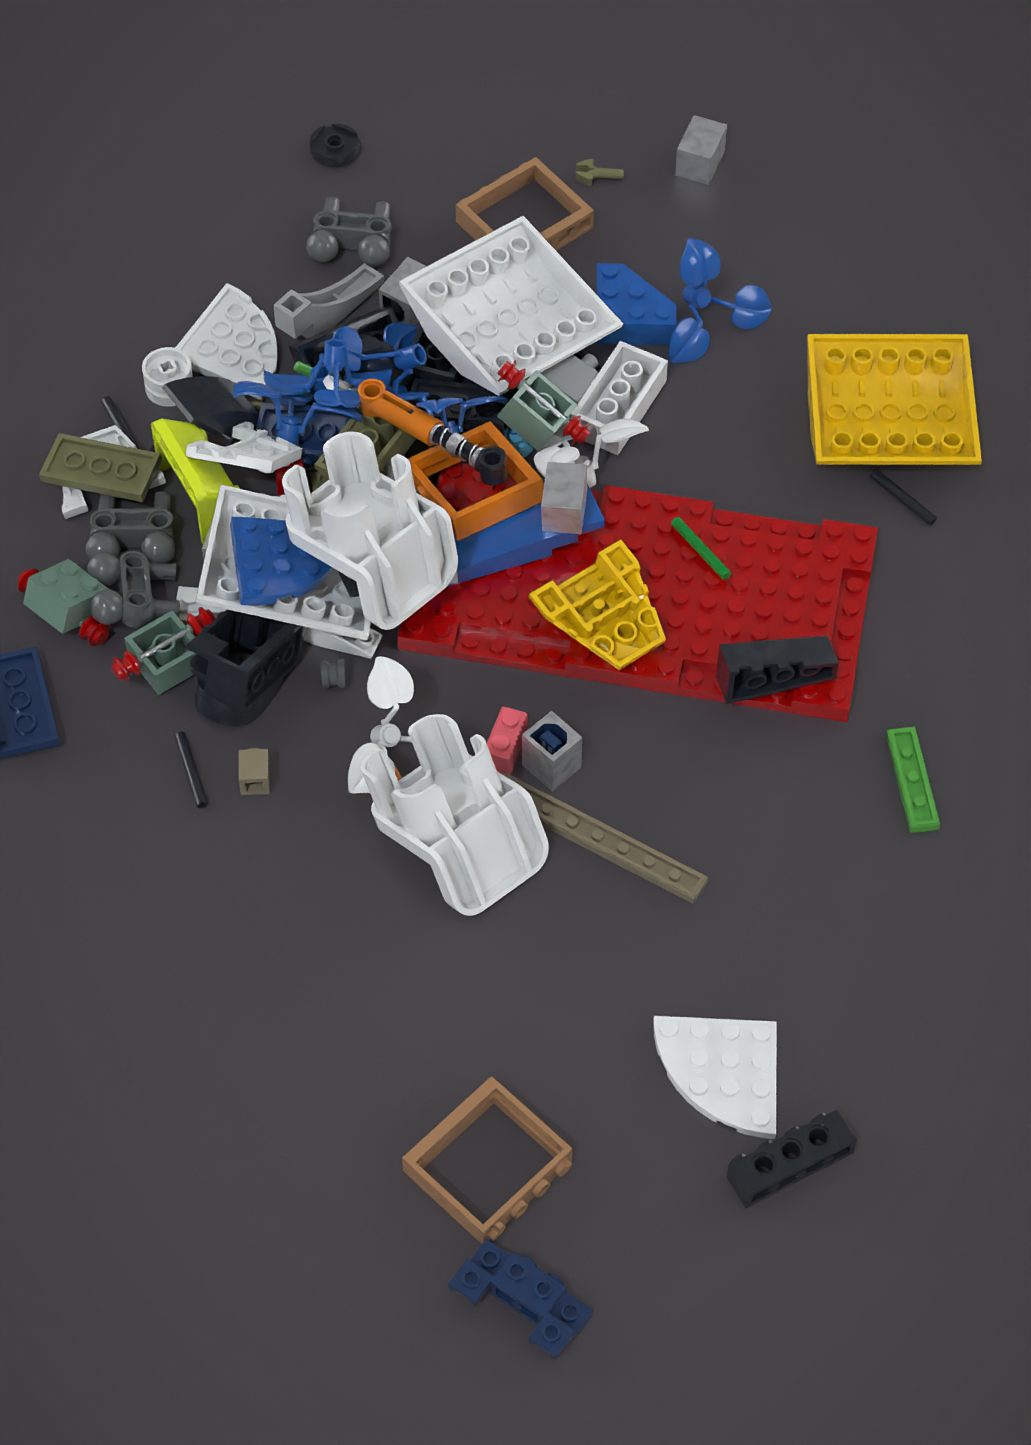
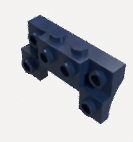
[449,1239,593,1360]

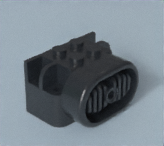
[186,609,305,726]

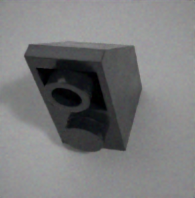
[350,333,396,373]

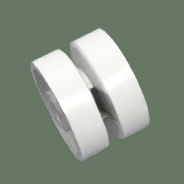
[142,347,193,406]

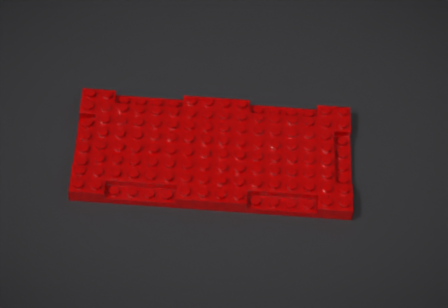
[398,462,878,722]

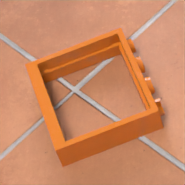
[408,421,544,541]

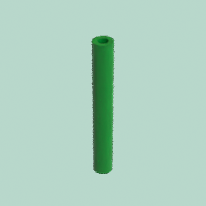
[671,517,731,580]

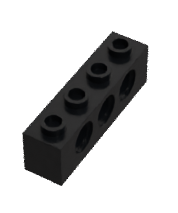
[727,1110,857,1208]

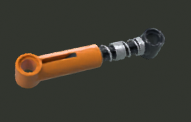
[358,379,508,486]

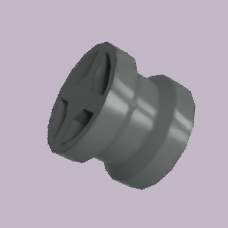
[321,659,345,689]

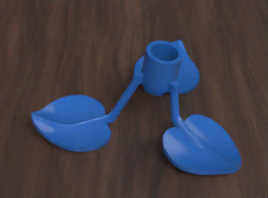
[668,238,772,363]
[333,322,427,401]
[263,339,392,408]
[233,381,362,446]
[396,392,509,434]

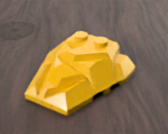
[529,540,666,670]

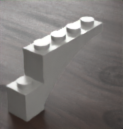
[273,263,384,339]

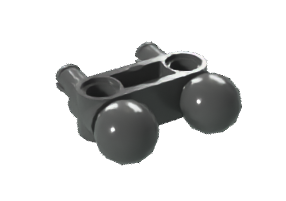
[306,196,392,268]
[85,491,176,563]
[87,551,180,628]

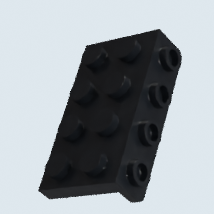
[407,378,518,438]

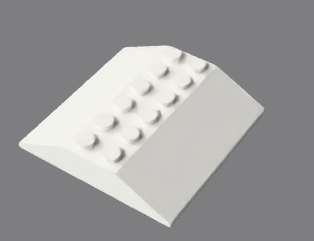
[399,216,623,396]
[196,485,371,640]

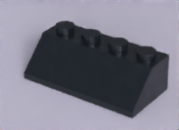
[288,307,397,394]

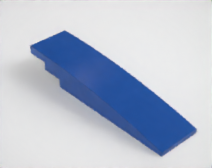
[448,484,605,586]

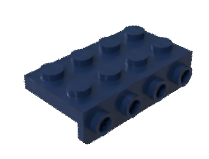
[255,404,358,468]
[0,647,60,759]

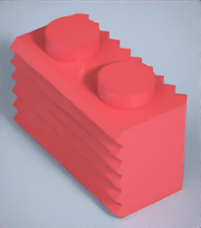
[487,707,528,775]

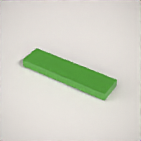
[886,726,940,833]

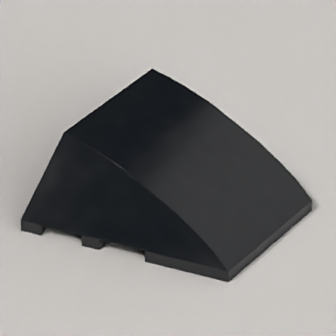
[162,376,259,444]

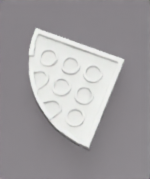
[175,283,278,401]
[653,1016,777,1139]

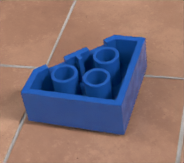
[596,263,676,345]

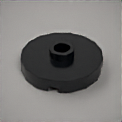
[310,123,360,166]

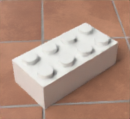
[570,341,668,455]

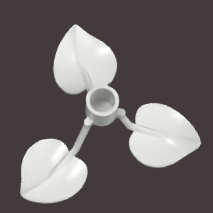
[534,419,649,488]
[348,657,418,794]

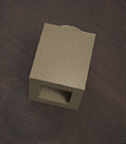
[239,748,270,795]

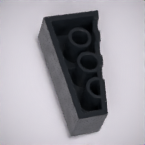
[716,635,839,704]

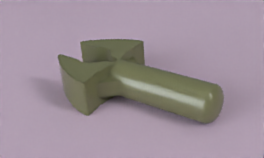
[575,159,624,186]

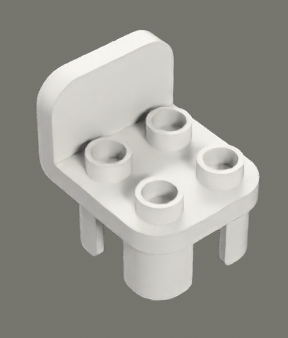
[282,432,458,630]
[360,714,549,916]

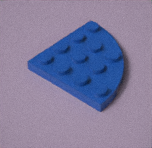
[230,516,334,606]

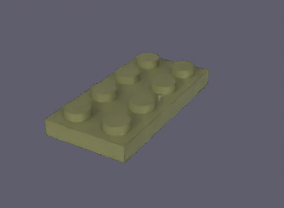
[39,433,162,502]

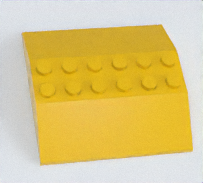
[807,334,982,465]

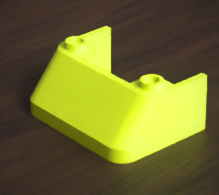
[151,418,240,544]

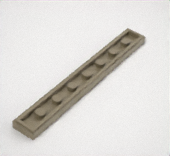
[502,772,708,904]

